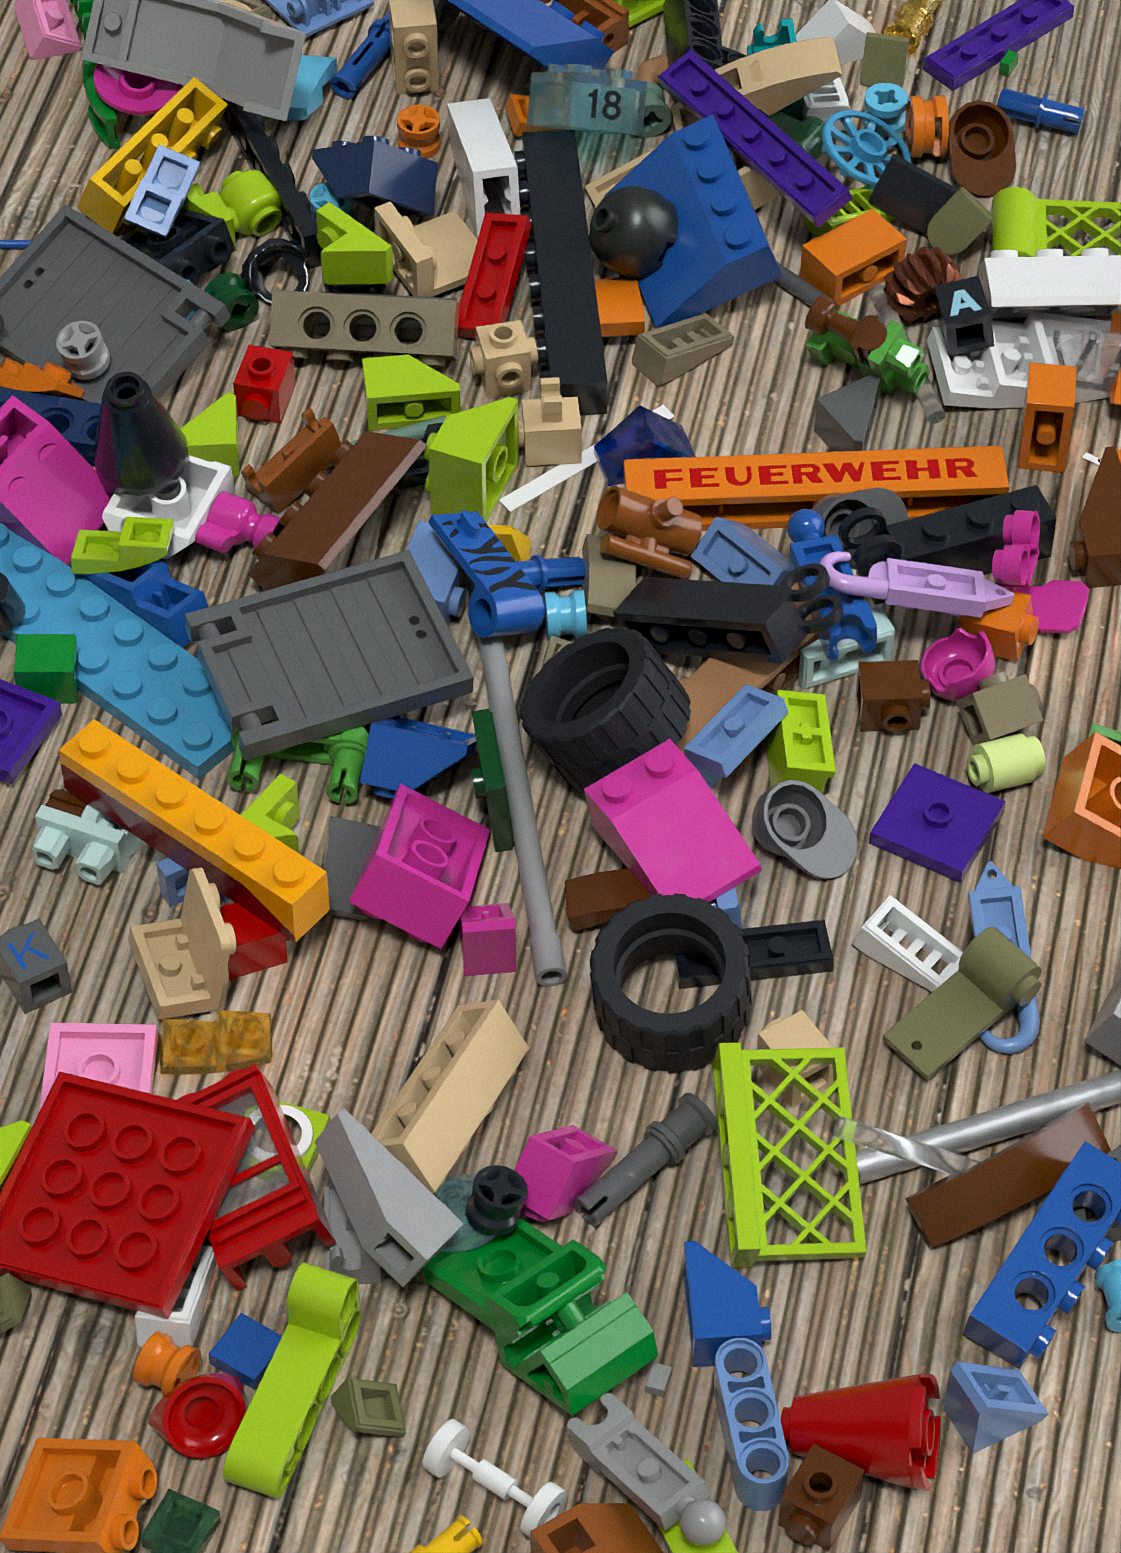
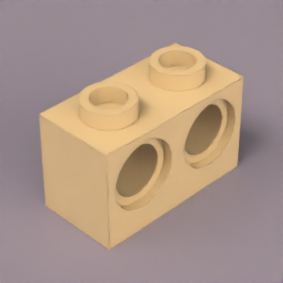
[388,0,439,95]

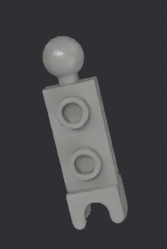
[567,1393,726,1545]

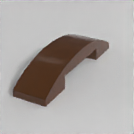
[905,1102,1111,1248]

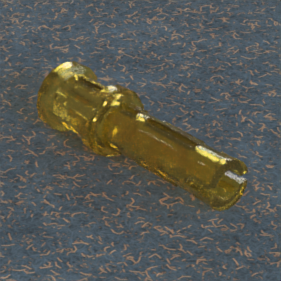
[883,0,941,56]

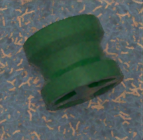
[204,272,259,331]

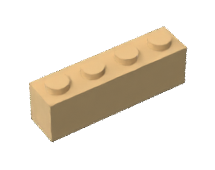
[371,999,529,1193]

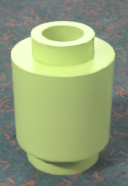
[967,734,1046,793]

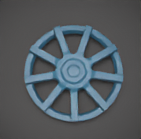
[821,110,911,190]

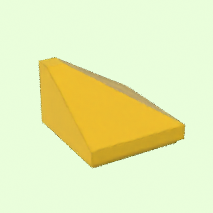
[488,525,532,561]

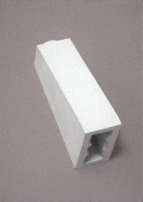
[447,98,520,240]

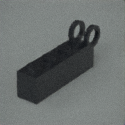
[838,485,1057,605]
[613,563,844,664]

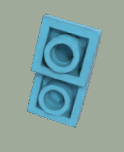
[287,55,337,121]

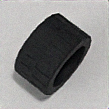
[520,627,691,793]
[589,893,752,1073]

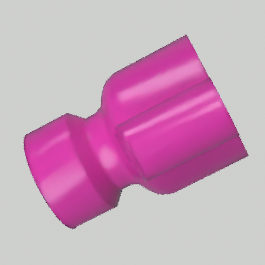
[195,491,284,553]

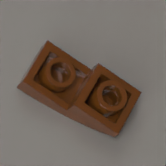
[565,869,651,931]

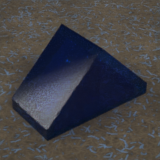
[594,405,696,487]

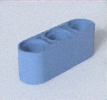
[714,1338,789,1511]

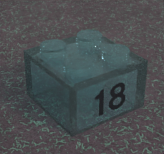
[527,64,647,135]

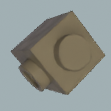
[956,671,1043,746]

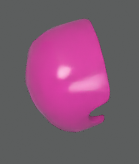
[920,628,996,701]

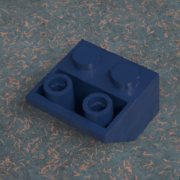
[312,136,438,218]

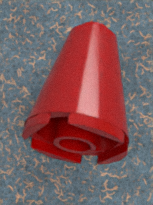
[780,1374,941,1491]

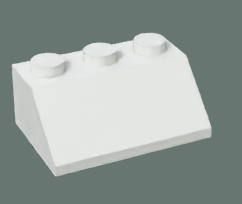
[979,248,1121,318]

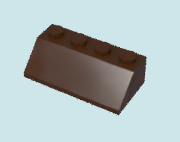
[247,431,427,590]

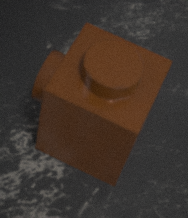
[856,660,930,732]
[778,1444,865,1551]

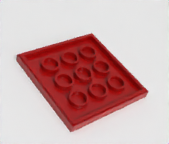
[0,1071,256,1319]

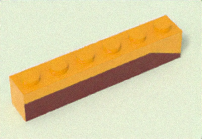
[58,719,330,943]

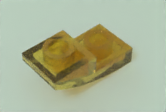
[159,1010,273,1075]

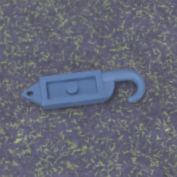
[968,861,1040,1054]

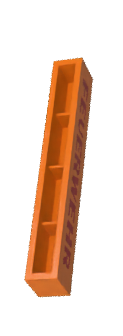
[623,446,1009,531]

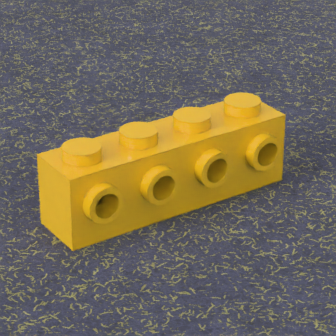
[77,77,228,234]

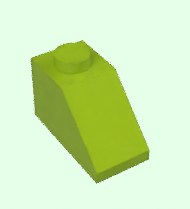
[362,355,461,431]

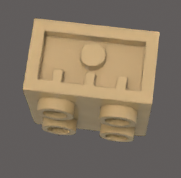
[374,202,477,297]

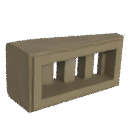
[632,313,735,386]

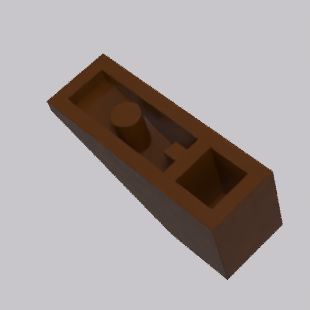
[1069,446,1121,588]

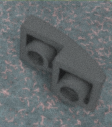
[321,816,380,922]

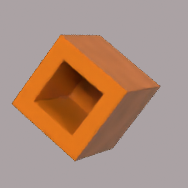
[959,589,1039,662]

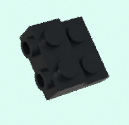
[121,208,236,285]

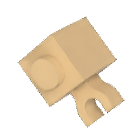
[518,377,582,466]

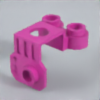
[992,510,1090,634]

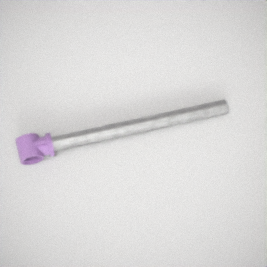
[856,1069,1121,1185]

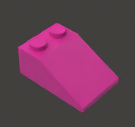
[584,739,762,902]
[349,783,490,949]

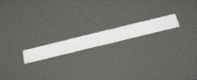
[499,405,674,512]

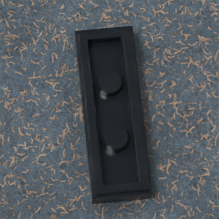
[672,920,834,989]

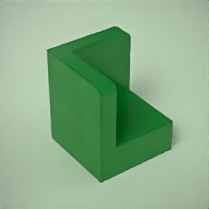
[13,634,78,704]

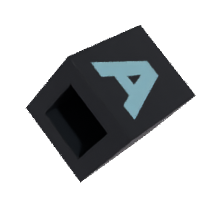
[934,276,995,356]

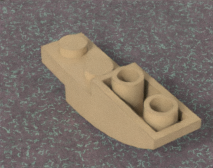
[671,37,842,131]

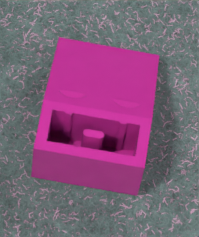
[0,395,114,565]

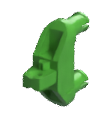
[226,720,369,804]

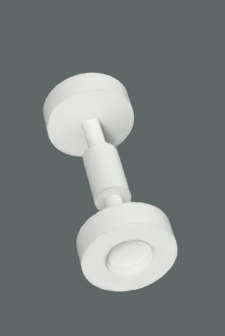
[422,1419,568,1537]

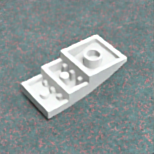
[927,311,1111,408]

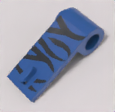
[428,510,546,638]

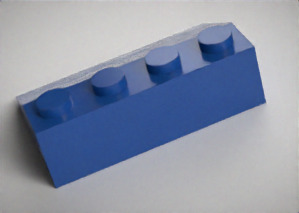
[445,0,615,89]
[604,114,783,329]

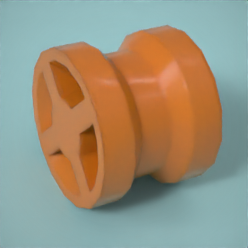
[397,105,441,159]
[133,1331,201,1395]

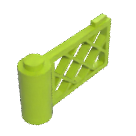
[992,187,1121,257]

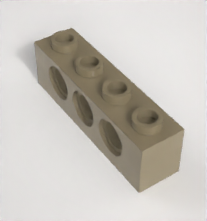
[269,290,460,367]

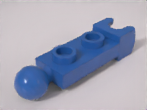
[787,509,877,660]

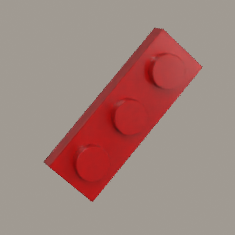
[458,212,532,338]

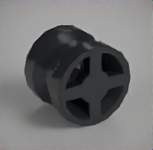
[465,1165,528,1236]

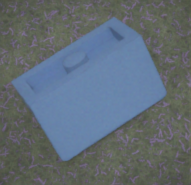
[691,517,794,585]
[683,684,788,789]

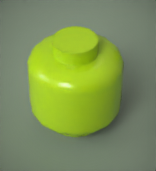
[219,170,283,236]

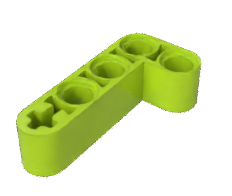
[223,1262,361,1499]

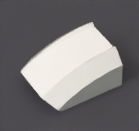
[102,455,235,559]

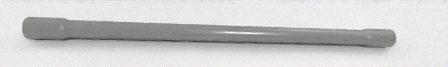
[463,570,567,987]

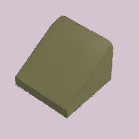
[860,32,910,88]

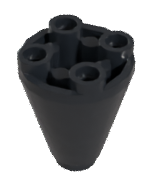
[93,372,189,496]

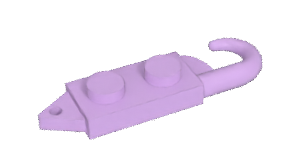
[819,551,1015,618]

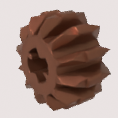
[883,246,963,322]

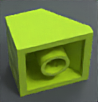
[424,397,519,523]

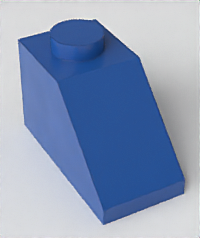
[683,1241,771,1367]

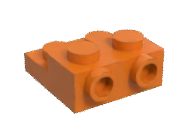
[0,1438,157,1553]

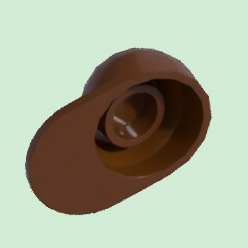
[948,100,1016,197]

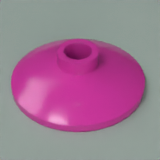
[93,63,181,115]

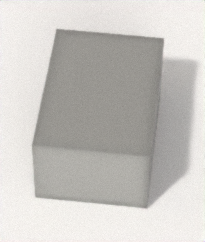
[645,1362,672,1398]

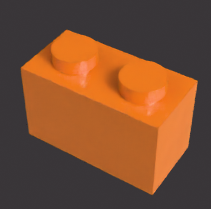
[800,209,907,306]
[1018,362,1077,473]

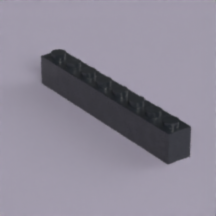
[514,129,608,416]

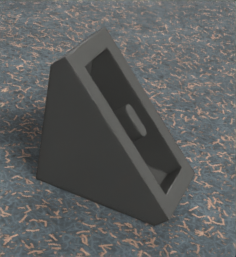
[814,374,881,452]

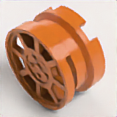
[905,95,949,158]

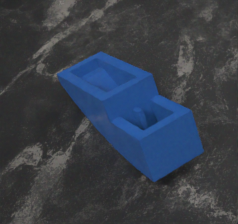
[70,560,209,648]

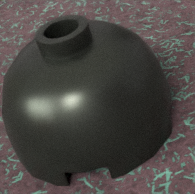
[589,185,678,279]

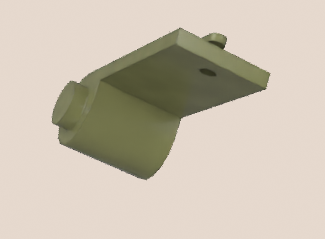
[883,926,1042,1081]

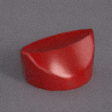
[148,1373,246,1459]

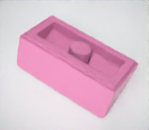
[15,0,82,59]

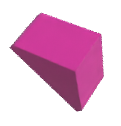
[458,903,516,976]

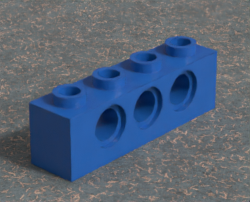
[962,1141,1121,1370]

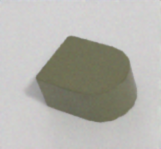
[927,187,994,255]

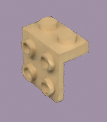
[128,867,236,1020]

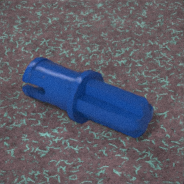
[997,89,1085,135]
[516,554,586,593]

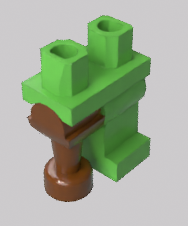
[805,295,930,395]

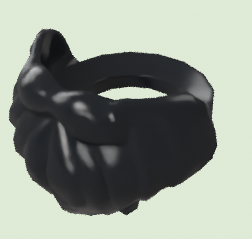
[240,238,309,304]

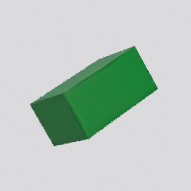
[999,50,1019,77]

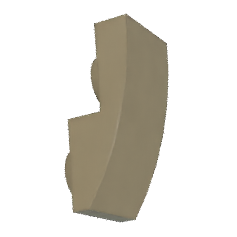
[581,534,636,620]

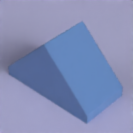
[943,1362,1049,1454]

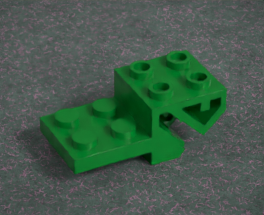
[423,1218,658,1416]

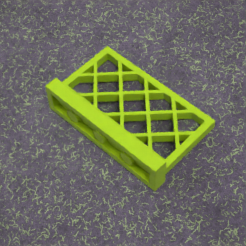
[712,1043,867,1268]

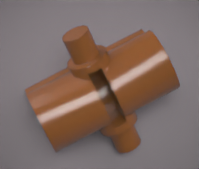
[597,486,702,579]

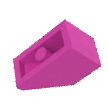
[515,1125,618,1222]

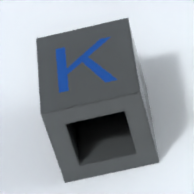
[0,918,72,1014]

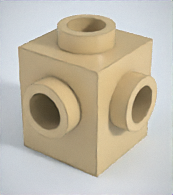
[469,320,538,398]

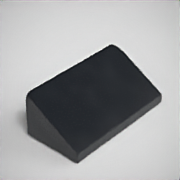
[869,153,958,235]

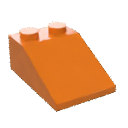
[1042,732,1121,869]

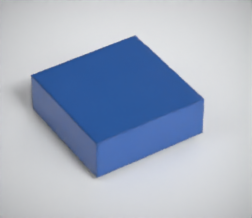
[208,1313,282,1390]

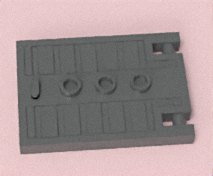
[0,204,231,404]
[185,550,474,761]

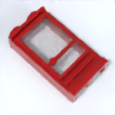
[178,1063,336,1292]

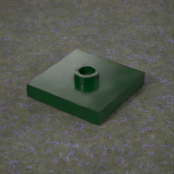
[471,709,515,852]

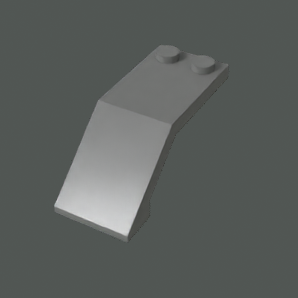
[82,0,306,121]

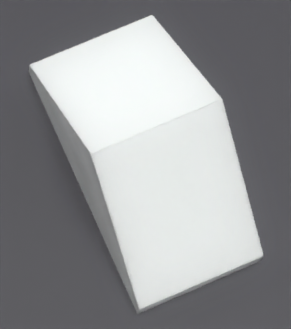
[796,0,876,65]

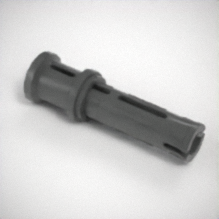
[573,1093,718,1227]

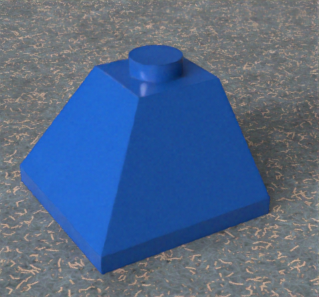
[360,716,478,798]

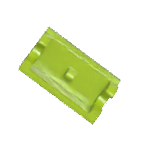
[765,689,836,793]

